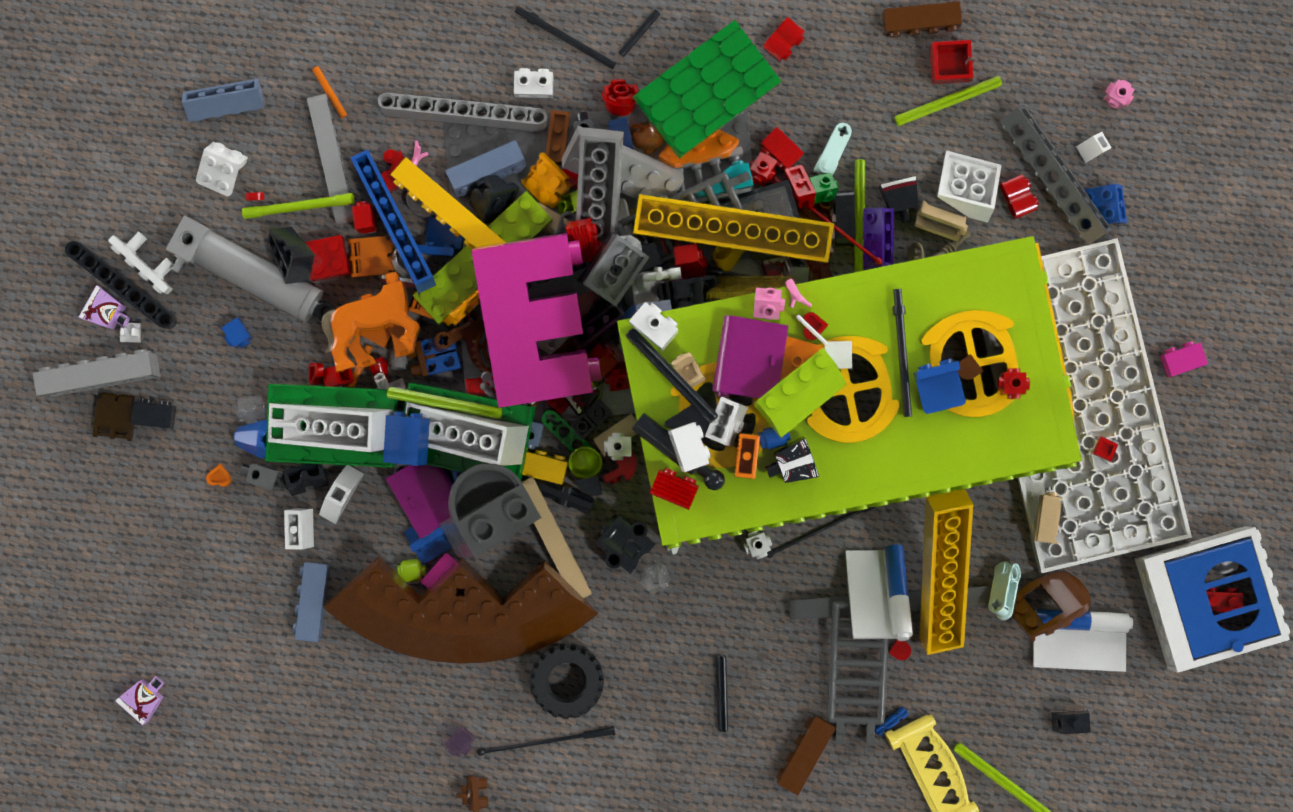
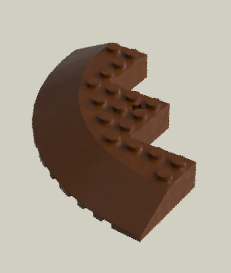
[323,557,598,664]

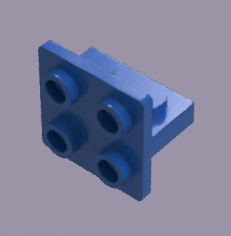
[404,526,452,564]

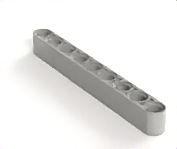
[378,93,548,132]

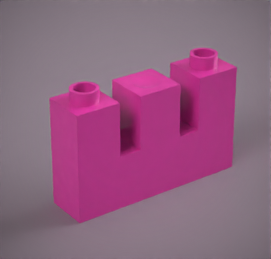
[471,233,602,408]

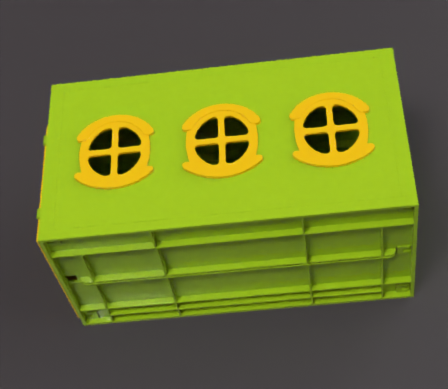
[617,236,1082,549]

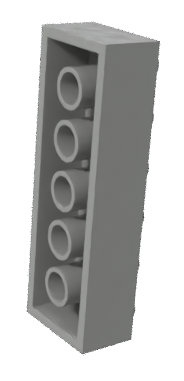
[562,126,684,200]
[576,127,624,246]
[33,349,161,398]

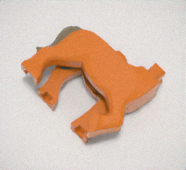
[322,272,420,373]

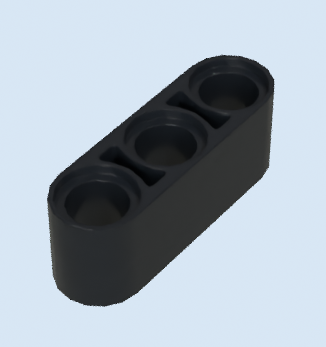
[834,191,856,246]

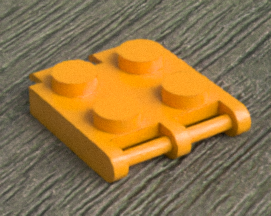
[521,152,571,208]
[443,289,480,326]

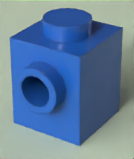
[221,317,253,349]

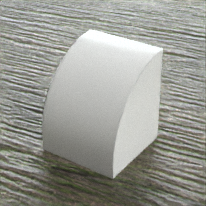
[1076,132,1111,163]

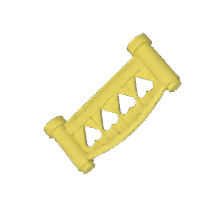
[884,714,979,812]

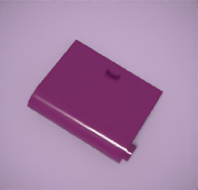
[712,315,788,399]
[386,465,454,539]

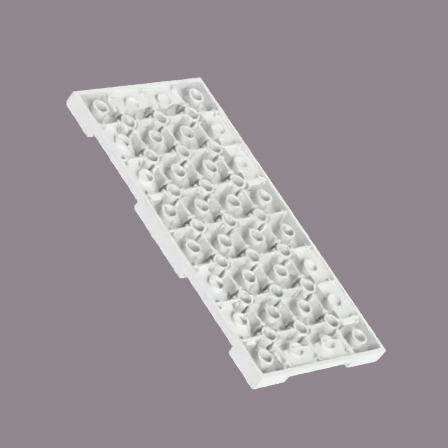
[981,238,1192,573]

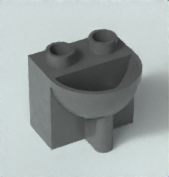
[440,463,541,558]

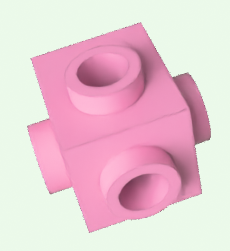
[1104,79,1135,109]
[753,288,785,320]

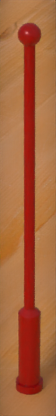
[771,176,882,265]

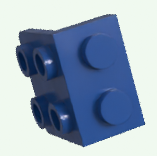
[914,359,966,414]

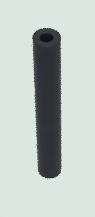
[618,9,661,57]

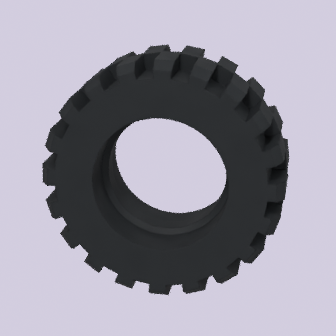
[530,643,604,719]

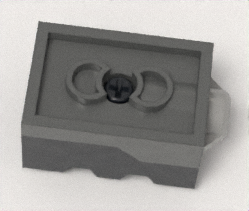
[578,232,649,306]

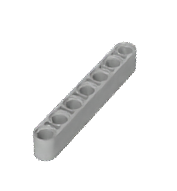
[307,94,354,225]

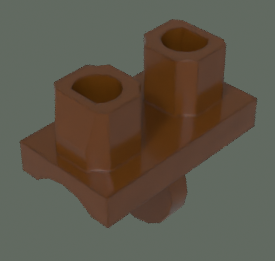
[456,775,488,812]

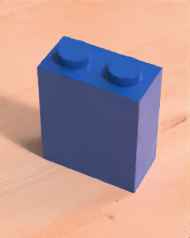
[383,412,430,466]

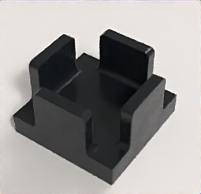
[469,176,519,224]

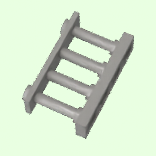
[677,146,752,204]

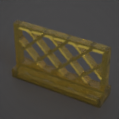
[707,276,796,299]

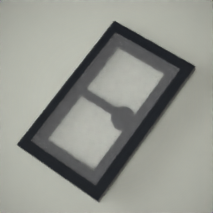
[719,180,800,218]

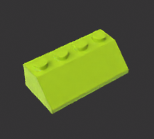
[754,348,847,438]

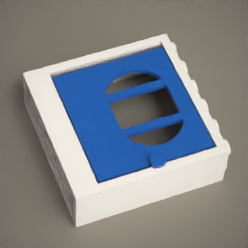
[1134,526,1290,673]

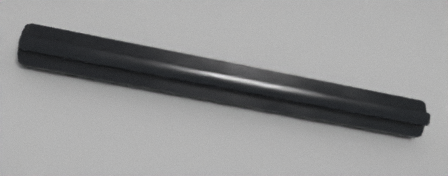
[626,328,718,423]

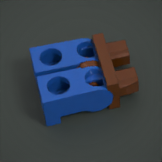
[407,337,463,377]

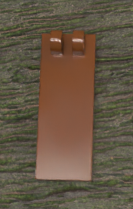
[546,110,571,165]

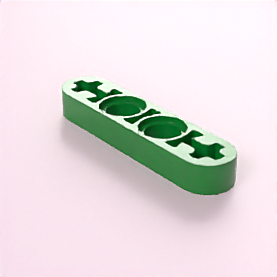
[542,408,598,452]

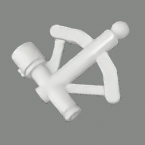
[636,266,681,281]

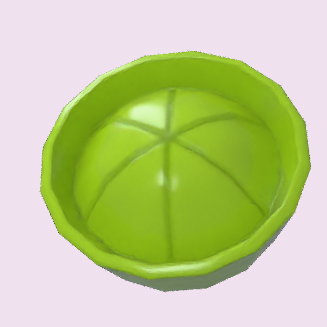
[569,447,602,479]

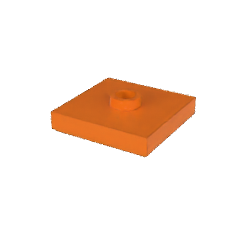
[780,336,824,380]

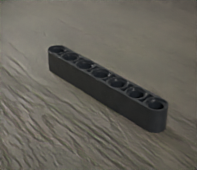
[65,241,177,330]

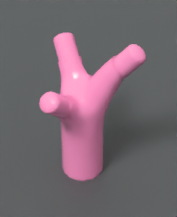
[411,140,428,166]
[785,279,812,308]

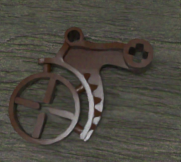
[432,311,492,374]

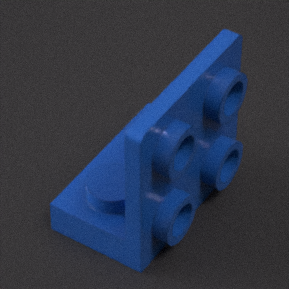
[1084,184,1127,227]
[418,217,463,257]

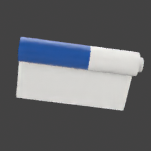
[845,544,913,641]
[1033,609,1133,672]

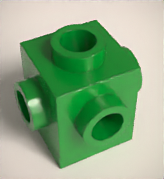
[809,173,839,204]

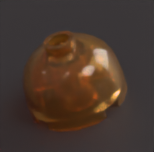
[629,122,665,153]

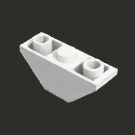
[319,465,364,524]

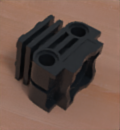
[657,275,717,310]

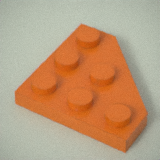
[659,130,739,168]

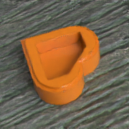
[206,463,232,487]

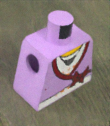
[79,285,130,329]
[115,676,164,726]

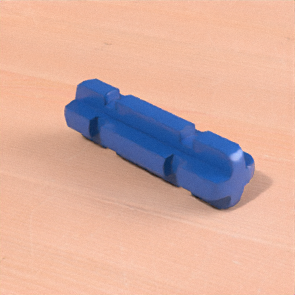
[875,707,909,736]

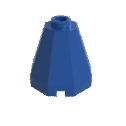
[233,420,267,459]

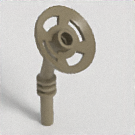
[906,230,971,262]

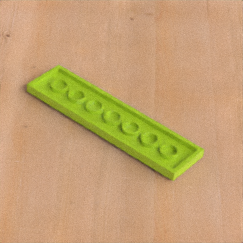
[413,191,553,324]

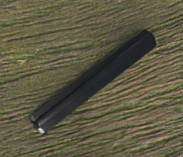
[716,655,728,732]

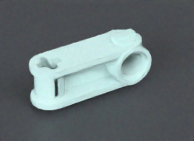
[813,123,852,176]
[988,561,1021,621]

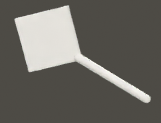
[796,315,852,369]

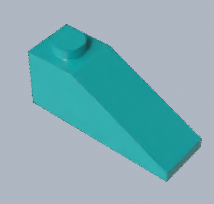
[695,160,754,199]

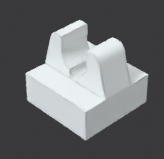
[120,323,141,343]

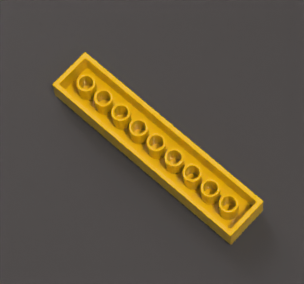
[633,194,834,263]
[919,489,973,655]

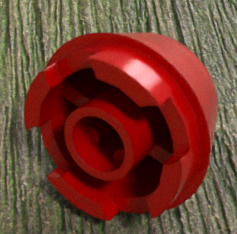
[602,79,638,116]

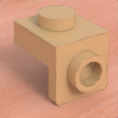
[671,352,706,387]

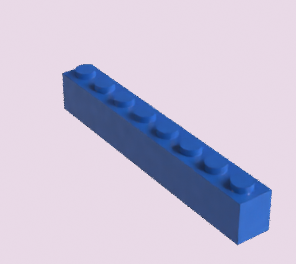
[351,150,436,294]

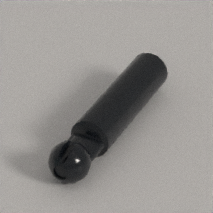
[632,413,725,490]

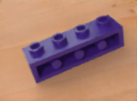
[863,208,894,271]

